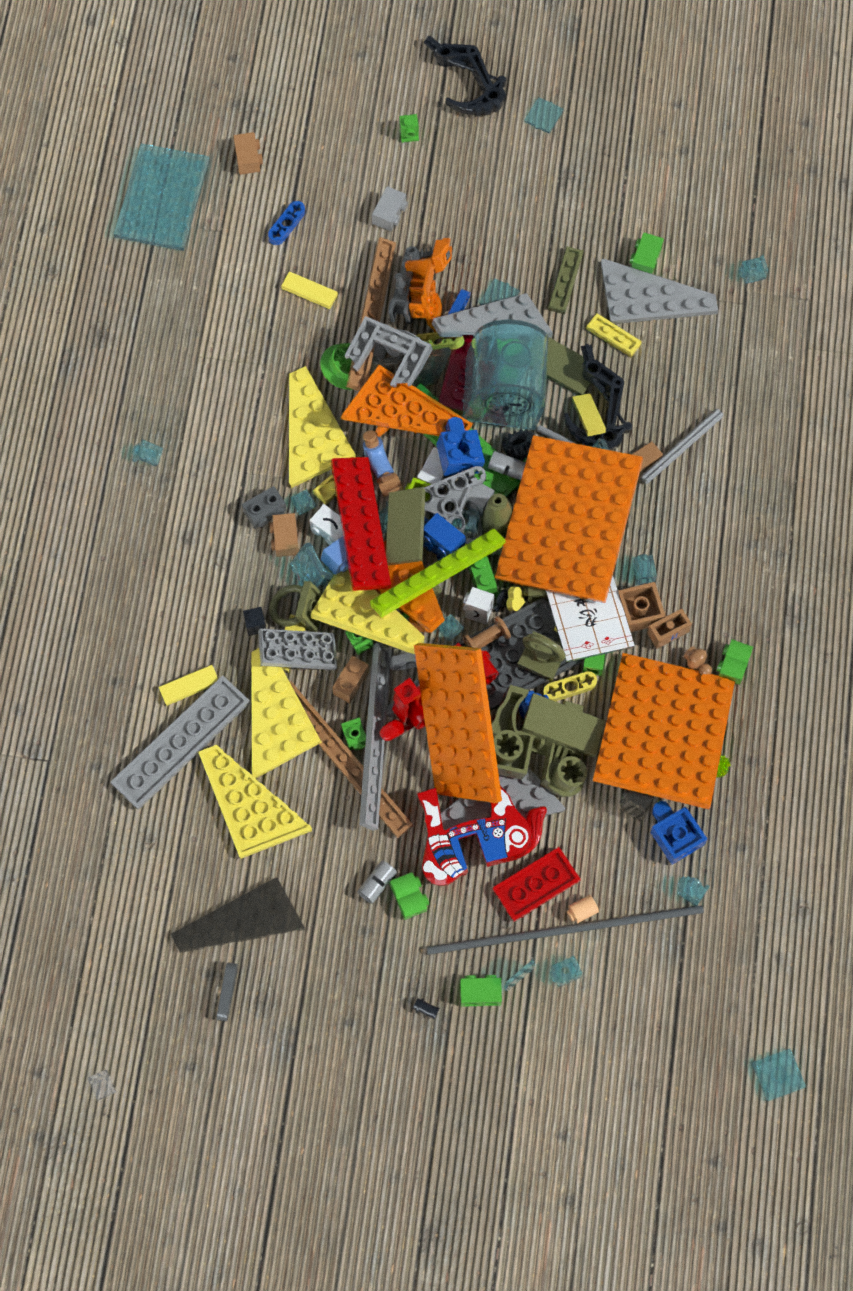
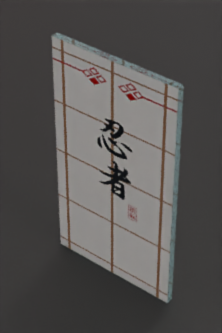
[545,576,635,662]

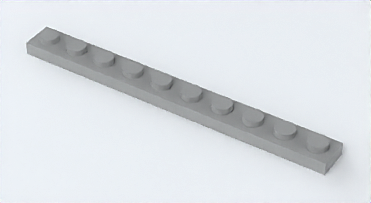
[359,643,392,831]

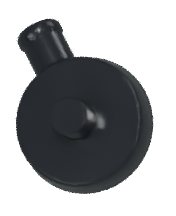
[493,589,508,612]

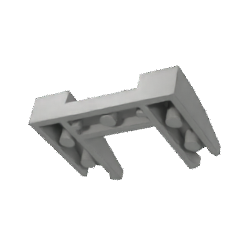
[345,316,433,387]

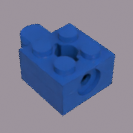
[436,417,485,476]
[423,513,466,560]
[650,801,708,865]

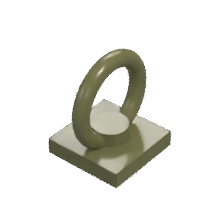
[269,581,322,632]
[517,631,566,681]

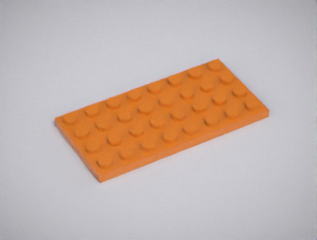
[414,643,502,803]

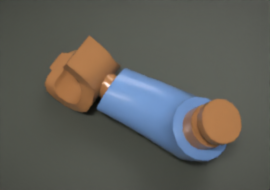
[363,430,403,497]

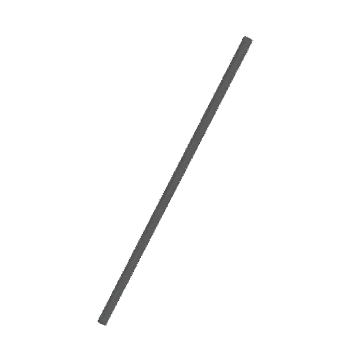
[427,905,704,955]

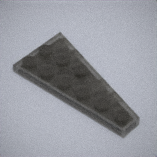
[171,877,305,953]

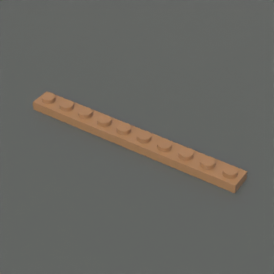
[346,237,396,391]
[290,680,413,839]

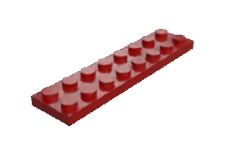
[331,457,391,591]

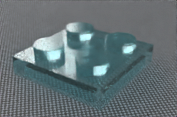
[290,542,327,587]
[752,1048,806,1102]

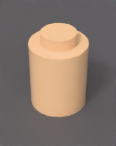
[567,895,599,924]

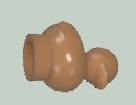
[684,646,712,675]

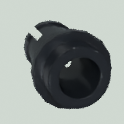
[413,998,440,1020]

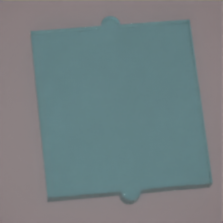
[524,97,564,134]
[479,278,520,305]
[504,959,536,992]

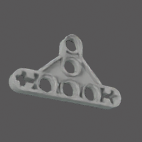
[424,466,486,532]

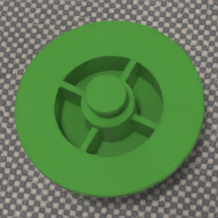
[320,343,353,390]

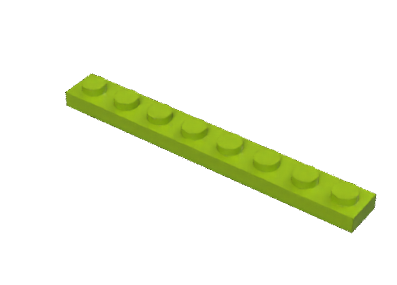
[370,529,506,617]

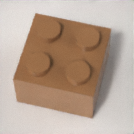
[618,582,666,632]

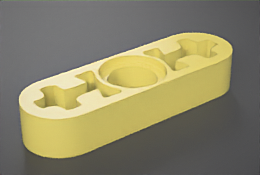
[416,332,464,351]
[543,671,597,702]

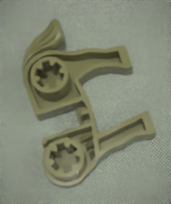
[491,685,587,797]

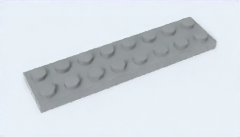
[111,676,250,810]

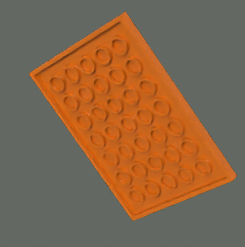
[495,435,643,603]
[592,653,735,809]

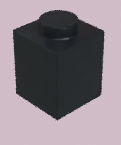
[243,607,266,636]

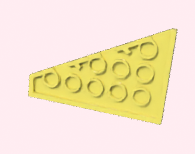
[289,366,356,488]
[311,569,425,654]
[251,648,322,778]
[198,745,312,859]

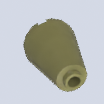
[481,494,513,537]

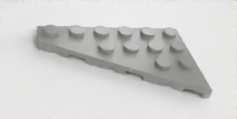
[600,259,718,324]
[426,767,566,830]

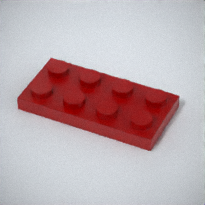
[492,847,581,922]

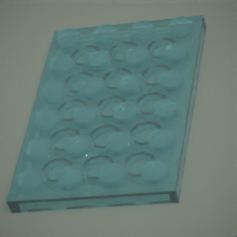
[114,143,210,251]

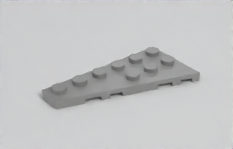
[432,293,553,337]

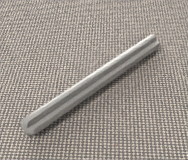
[641,409,723,484]

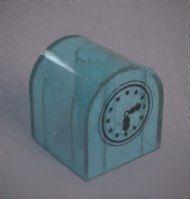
[463,320,548,430]

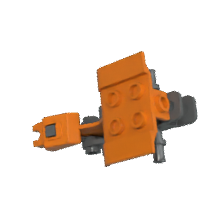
[389,238,452,332]

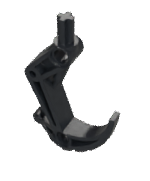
[424,36,507,116]
[563,344,632,451]

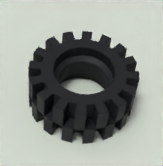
[502,429,534,461]

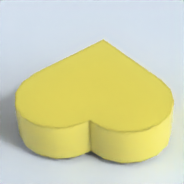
[506,587,525,611]

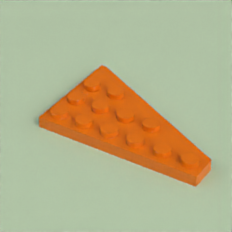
[341,365,473,436]
[374,540,445,633]

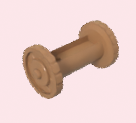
[463,616,511,648]

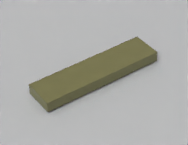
[548,246,584,314]

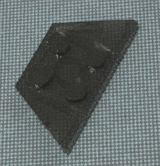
[380,347,451,387]

